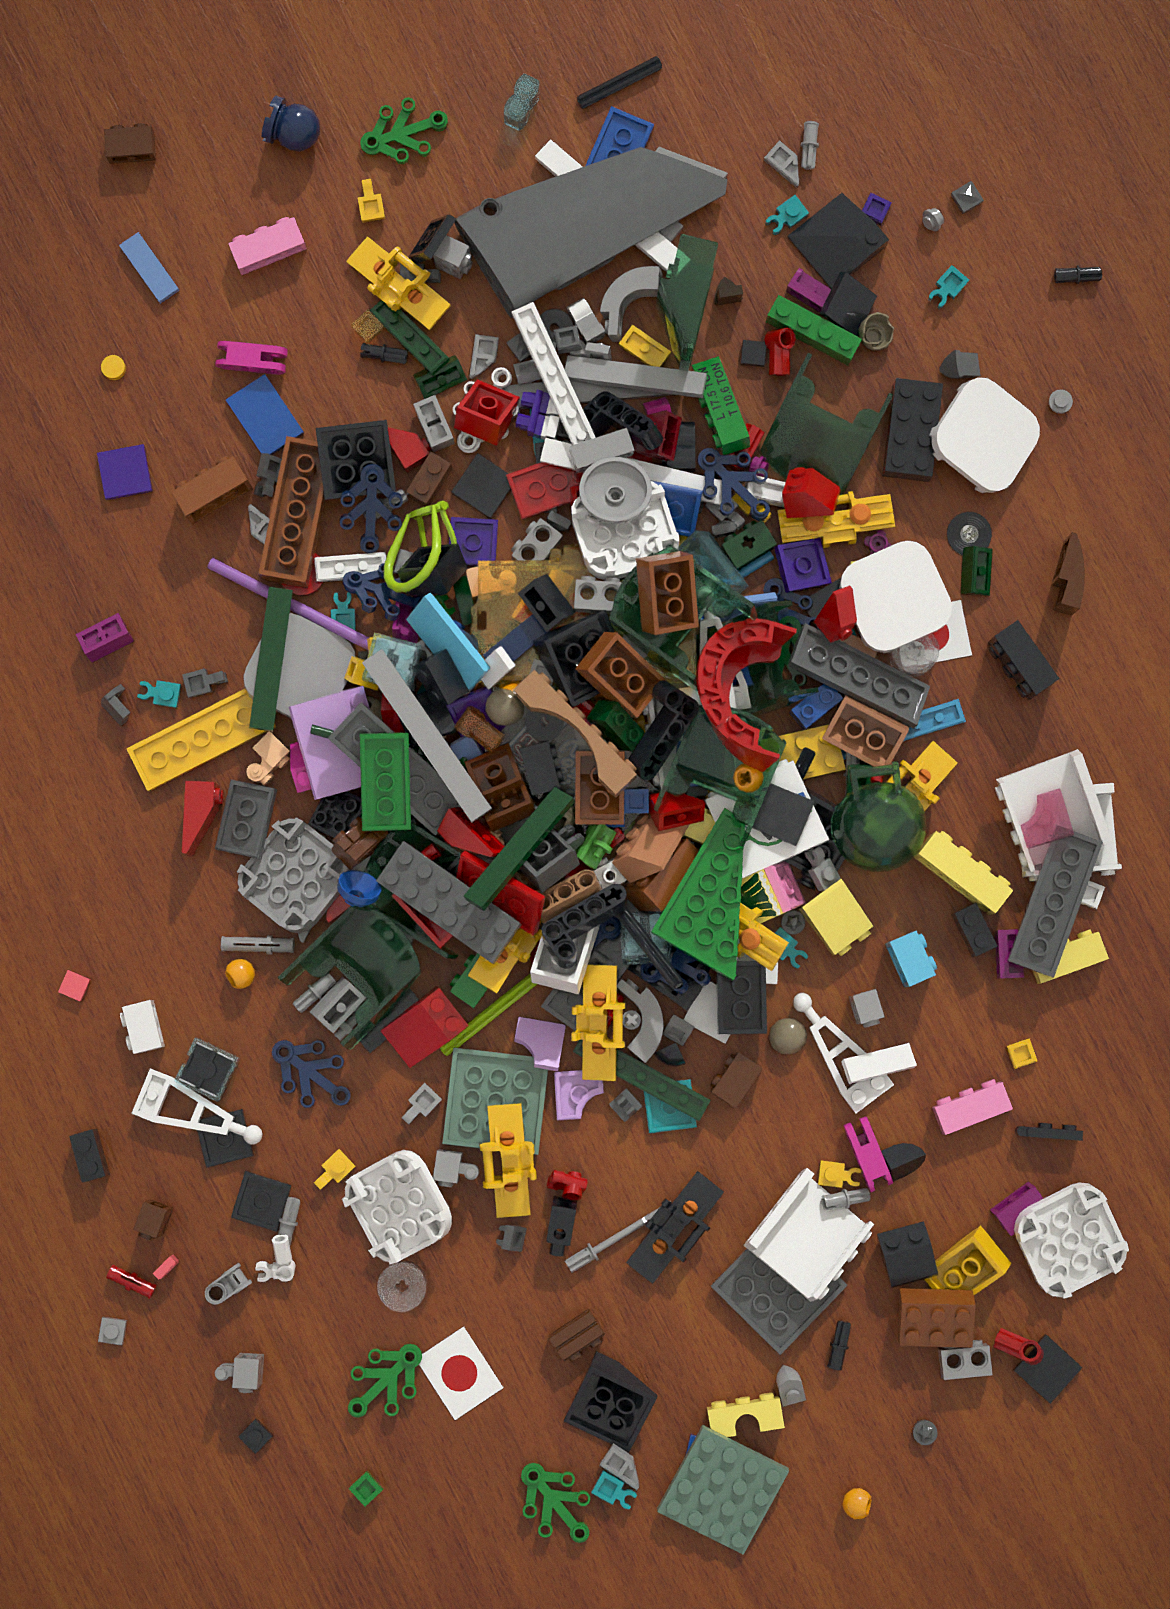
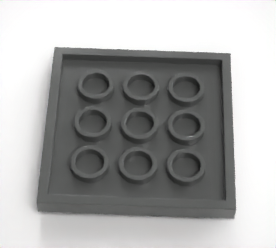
[710,1248,847,1355]

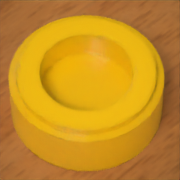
[101,355,126,380]

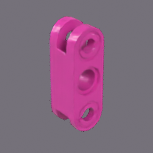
[215,341,288,375]
[843,1116,893,1193]

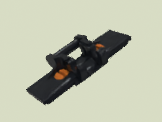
[626,1171,724,1284]

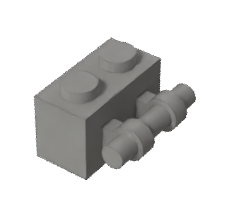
[310,977,373,1041]
[433,1149,479,1187]
[215,1353,264,1393]

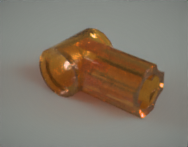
[454,706,505,753]

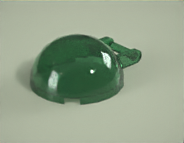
[831,761,926,872]

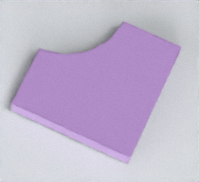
[514,1017,566,1071]
[554,1070,604,1120]

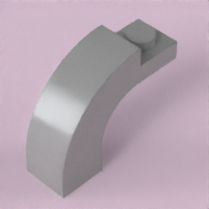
[600,266,663,342]
[617,979,663,1063]

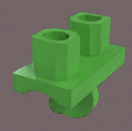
[575,824,616,870]

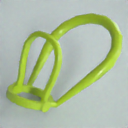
[384,501,457,593]

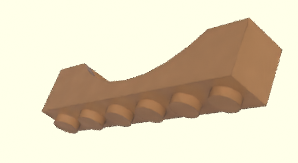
[513,670,637,798]

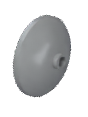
[579,457,652,523]

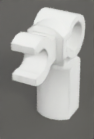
[255,1235,296,1282]

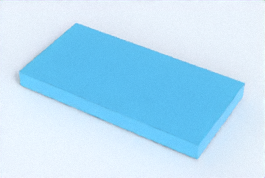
[406,593,490,694]

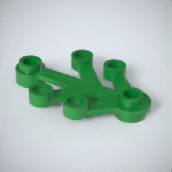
[360,97,448,164]
[348,1344,422,1418]
[521,1463,590,1543]

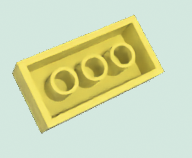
[913,831,1013,915]

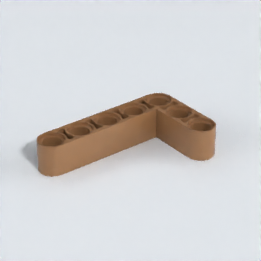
[515,870,602,924]

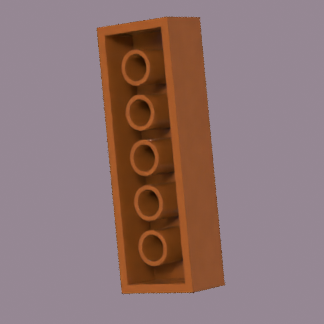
[258,436,326,588]

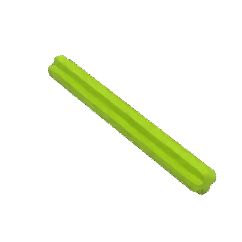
[440,974,537,1056]

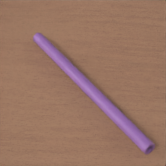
[208,558,369,651]

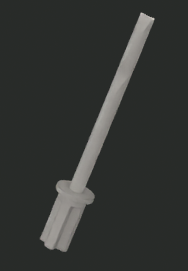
[565,1201,671,1273]

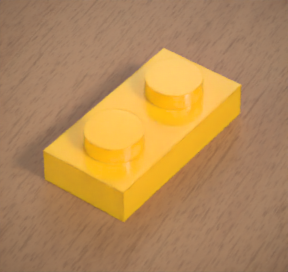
[619,325,671,367]

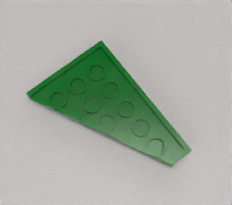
[651,808,745,981]

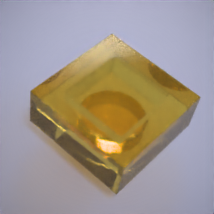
[351,309,384,344]

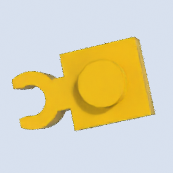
[818,1160,861,1188]

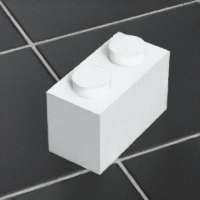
[120,1000,165,1054]

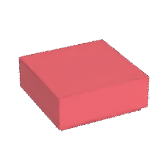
[58,970,91,1001]
[153,1254,179,1279]

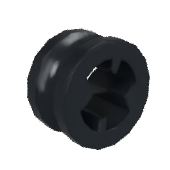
[797,871,817,891]

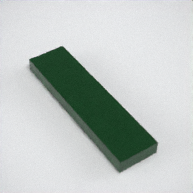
[369,300,450,376]

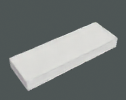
[314,552,386,582]
[841,1043,917,1084]

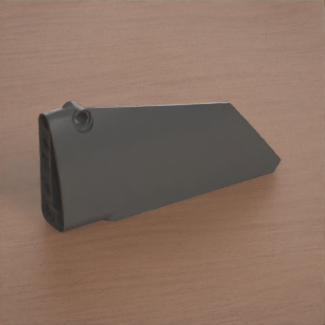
[454,147,728,318]

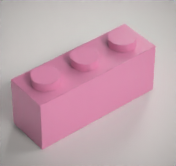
[228,217,307,275]
[932,1079,1013,1135]

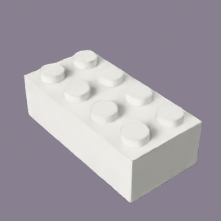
[530,895,601,994]

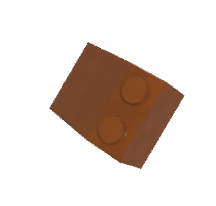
[575,750,625,825]

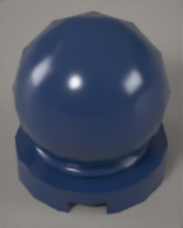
[261,96,320,151]

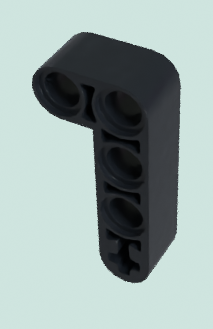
[583,391,663,450]
[628,680,699,781]
[542,884,627,969]

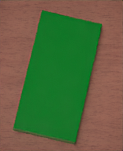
[359,732,411,831]

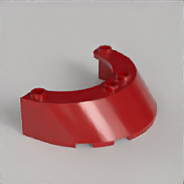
[696,618,797,772]

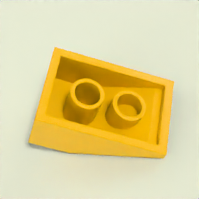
[924,1225,1011,1295]

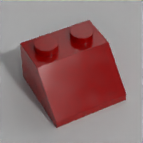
[454,379,520,446]
[782,467,840,519]

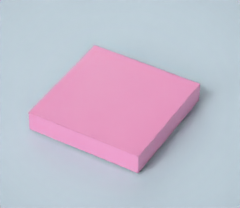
[764,861,806,913]

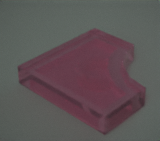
[1020,788,1075,849]

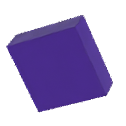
[862,193,892,225]

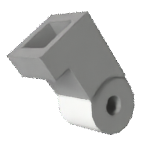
[566,298,605,345]

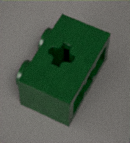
[721,520,777,572]
[586,700,645,751]

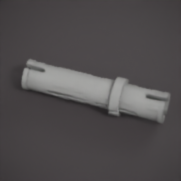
[221,935,295,955]

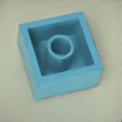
[885,930,937,988]

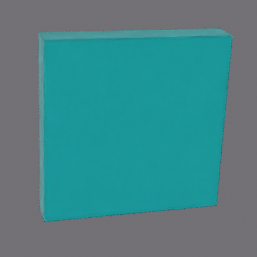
[644,1079,697,1133]

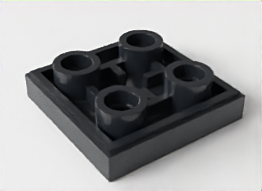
[308,791,362,838]

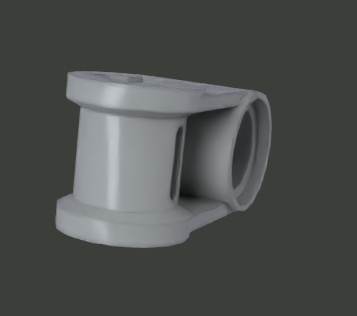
[205,1263,252,1304]

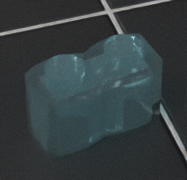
[504,74,540,131]

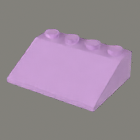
[288,686,370,800]

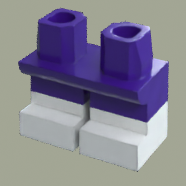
[516,389,560,440]

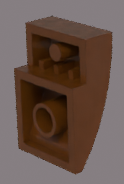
[1051,532,1085,616]
[465,743,536,832]

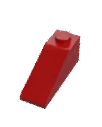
[437,807,505,857]

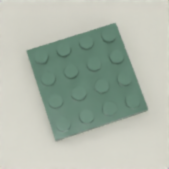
[442,1048,548,1155]
[657,1425,789,1555]

